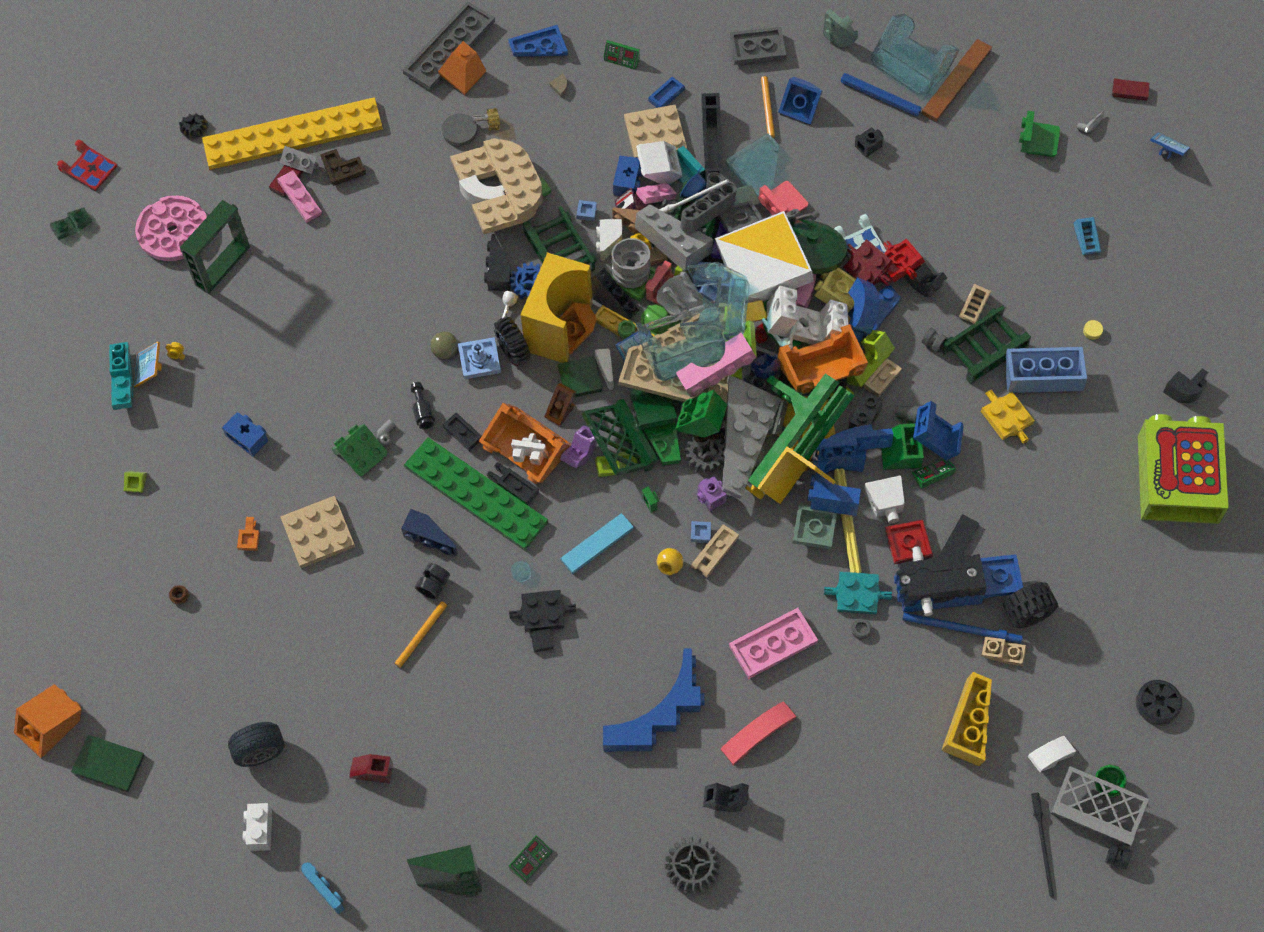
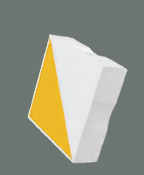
[715,211,814,304]

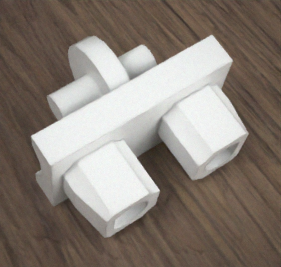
[511,433,549,465]

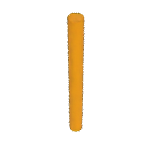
[761,76,775,139]
[394,601,447,668]

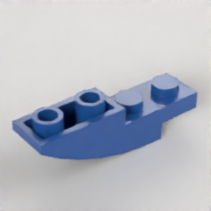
[817,425,894,460]

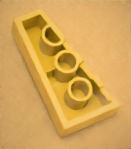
[941,672,992,766]

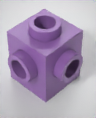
[696,477,727,511]

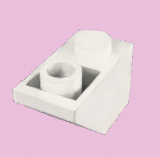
[596,219,622,260]

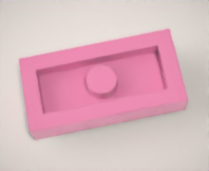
[636,183,677,204]

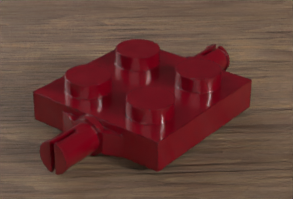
[843,239,893,286]

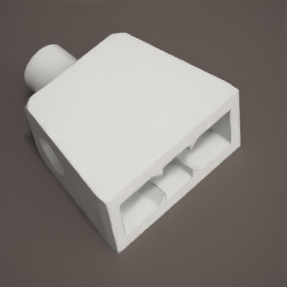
[864,476,904,524]

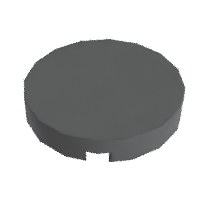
[442,113,477,146]

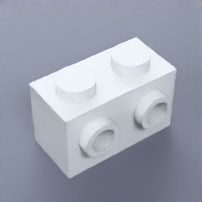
[243,803,272,851]

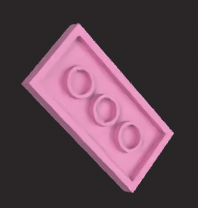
[729,608,818,679]

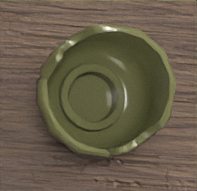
[430,331,458,360]

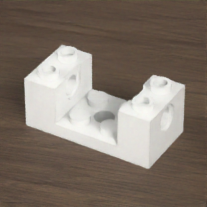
[767,286,848,344]

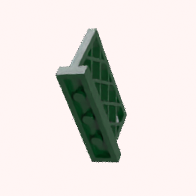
[582,399,658,476]

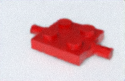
[883,239,925,282]

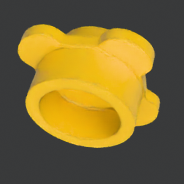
[165,342,185,360]

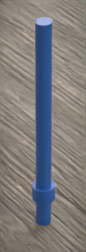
[903,612,1022,643]

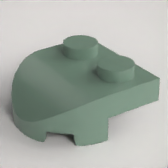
[823,9,858,47]

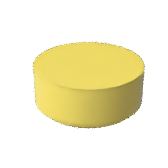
[1083,320,1103,340]

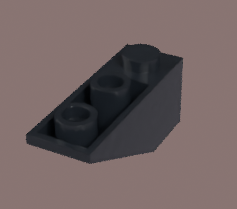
[484,234,512,291]
[591,268,639,320]

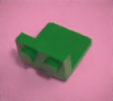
[1019,111,1060,157]
[331,424,387,476]

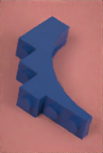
[603,648,705,752]

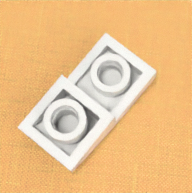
[1028,736,1076,772]

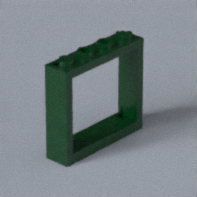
[180,200,250,294]

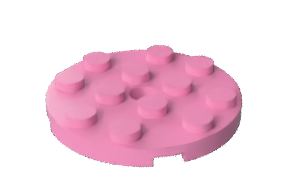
[135,196,207,261]

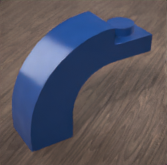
[848,277,879,343]

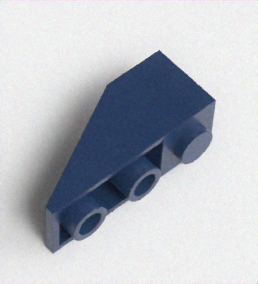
[401,509,457,556]

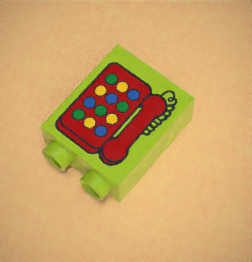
[1138,414,1228,524]

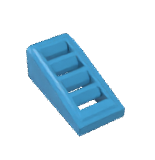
[1073,217,1101,255]

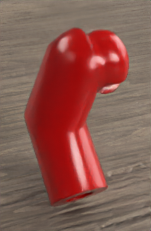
[755,323,767,343]

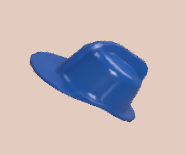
[680,167,707,201]

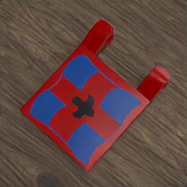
[57,140,118,191]

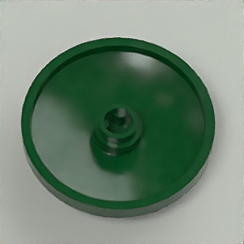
[790,220,847,274]

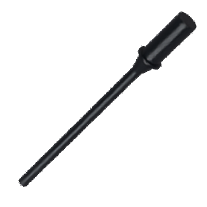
[1031,793,1054,897]

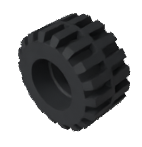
[1003,582,1059,628]

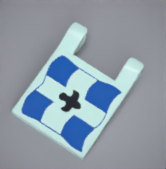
[834,214,886,259]

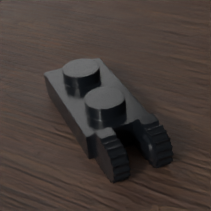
[486,462,539,505]

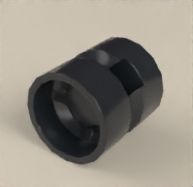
[415,563,450,600]

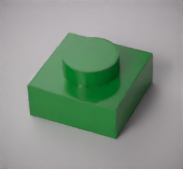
[642,486,659,513]

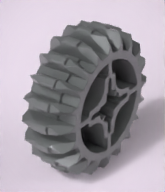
[665,837,721,894]

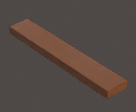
[921,39,992,122]

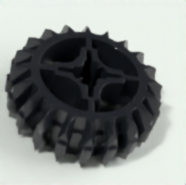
[493,317,530,366]

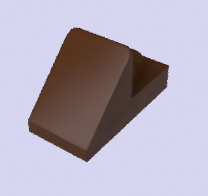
[544,383,576,426]

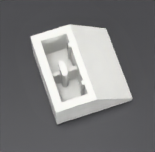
[636,141,682,185]

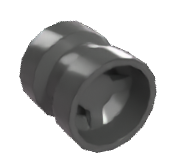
[921,327,947,353]

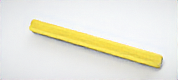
[834,468,862,573]

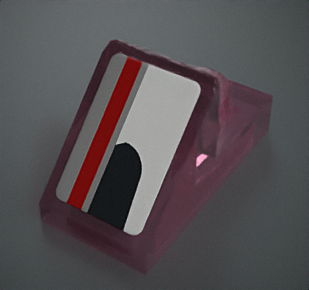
[614,188,653,210]

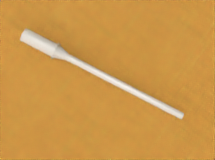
[659,179,729,214]

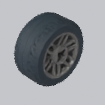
[228,722,285,767]

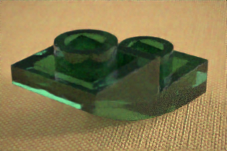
[50,207,92,240]

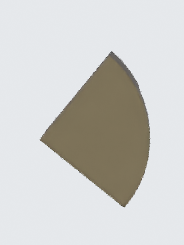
[549,73,567,97]

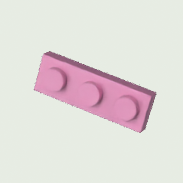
[277,170,322,223]

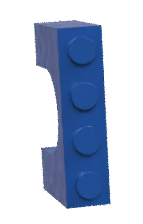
[808,439,867,516]

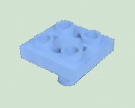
[458,337,501,379]

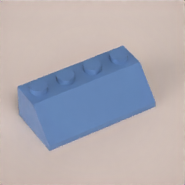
[1006,347,1087,393]

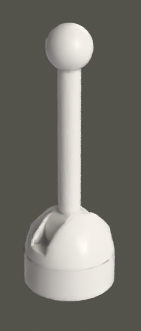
[502,291,518,318]

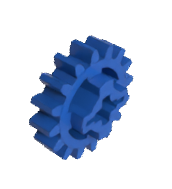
[510,262,540,299]

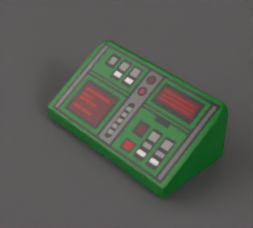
[604,40,640,69]
[912,459,956,489]
[509,835,553,882]

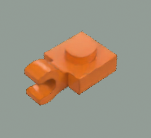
[237,517,260,551]

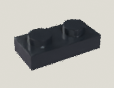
[442,412,482,451]

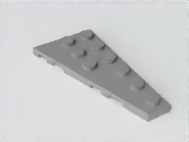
[722,376,781,499]

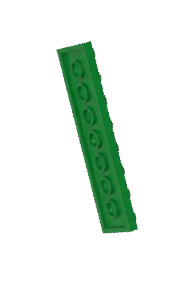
[404,437,548,551]

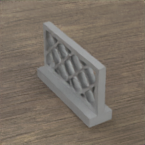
[1051,766,1149,846]

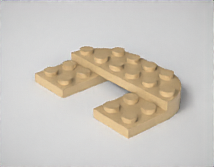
[450,138,543,234]

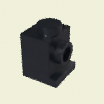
[855,127,884,158]

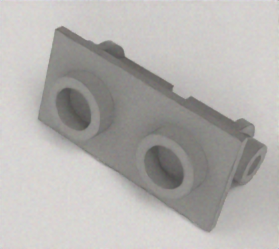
[279,146,319,174]

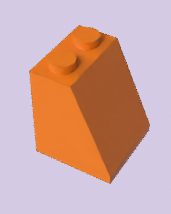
[14,684,82,758]

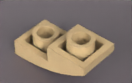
[982,637,1026,666]

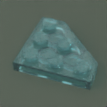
[726,133,779,199]

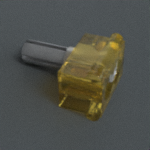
[472,108,500,130]

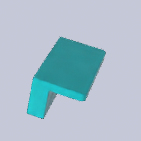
[678,146,705,184]

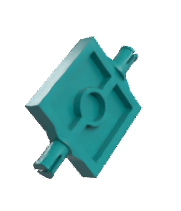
[824,572,892,614]

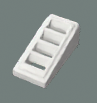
[595,348,614,390]

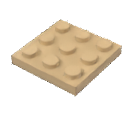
[624,105,687,158]
[281,496,355,568]

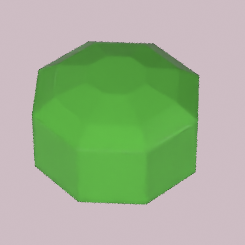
[618,320,636,339]

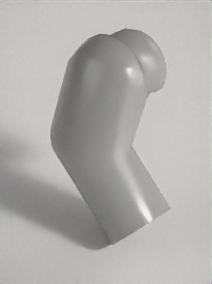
[377,419,395,446]

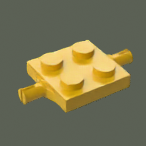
[981,389,1035,444]

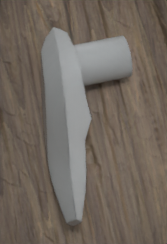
[1077,110,1105,133]

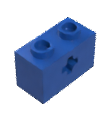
[613,155,643,198]
[222,412,268,457]

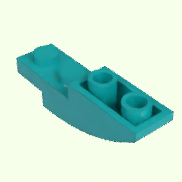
[109,342,134,410]

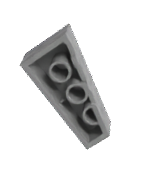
[635,205,713,272]

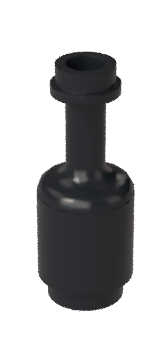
[410,382,435,430]

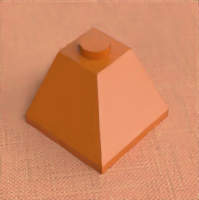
[438,41,487,96]
[559,303,597,355]

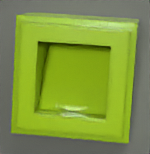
[124,471,147,493]

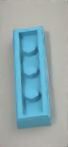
[560,513,634,574]

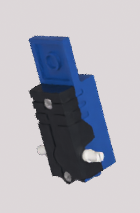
[894,546,1023,616]

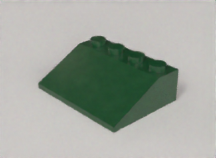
[407,845,482,897]

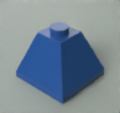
[778,77,822,125]

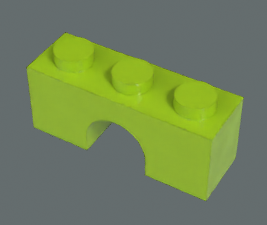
[847,330,895,387]

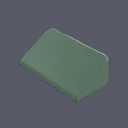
[733,185,760,206]

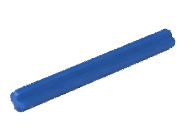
[841,73,922,116]

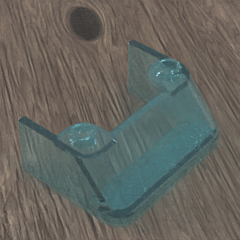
[680,262,750,344]
[636,298,725,381]

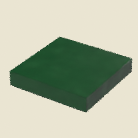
[557,356,602,397]

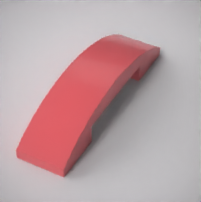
[721,701,796,765]

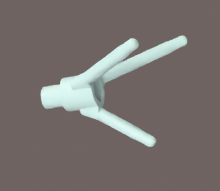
[762,318,798,350]

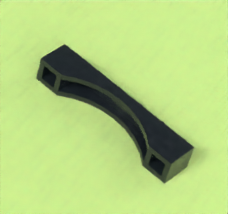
[701,93,724,182]

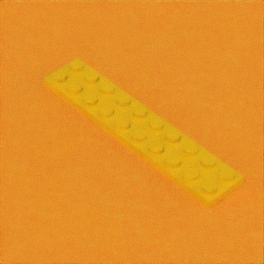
[202,97,383,170]

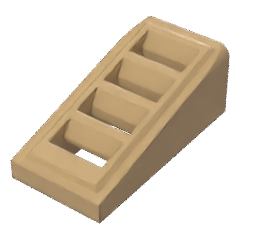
[959,284,991,324]

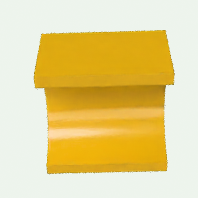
[520,252,593,363]

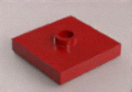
[885,520,933,565]

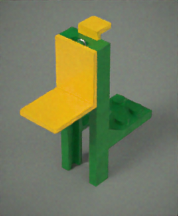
[745,373,855,504]

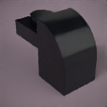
[904,263,947,297]
[1163,368,1209,403]
[703,783,749,812]

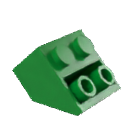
[675,390,728,437]
[881,424,924,470]

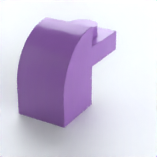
[560,425,597,469]

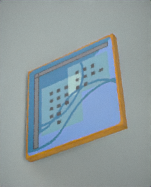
[133,342,162,388]

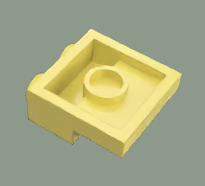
[814,268,856,312]

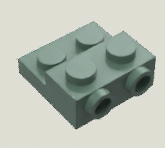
[792,505,837,550]

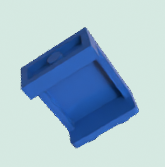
[914,401,964,461]

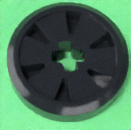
[1136,680,1182,725]

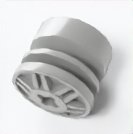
[612,238,650,288]

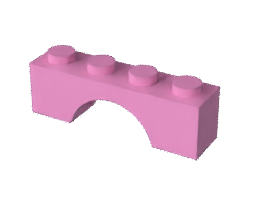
[676,333,757,397]

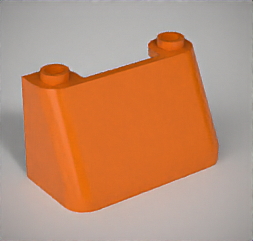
[777,324,868,394]
[479,403,571,484]

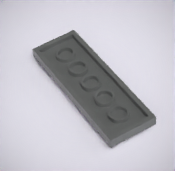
[403,1,495,91]

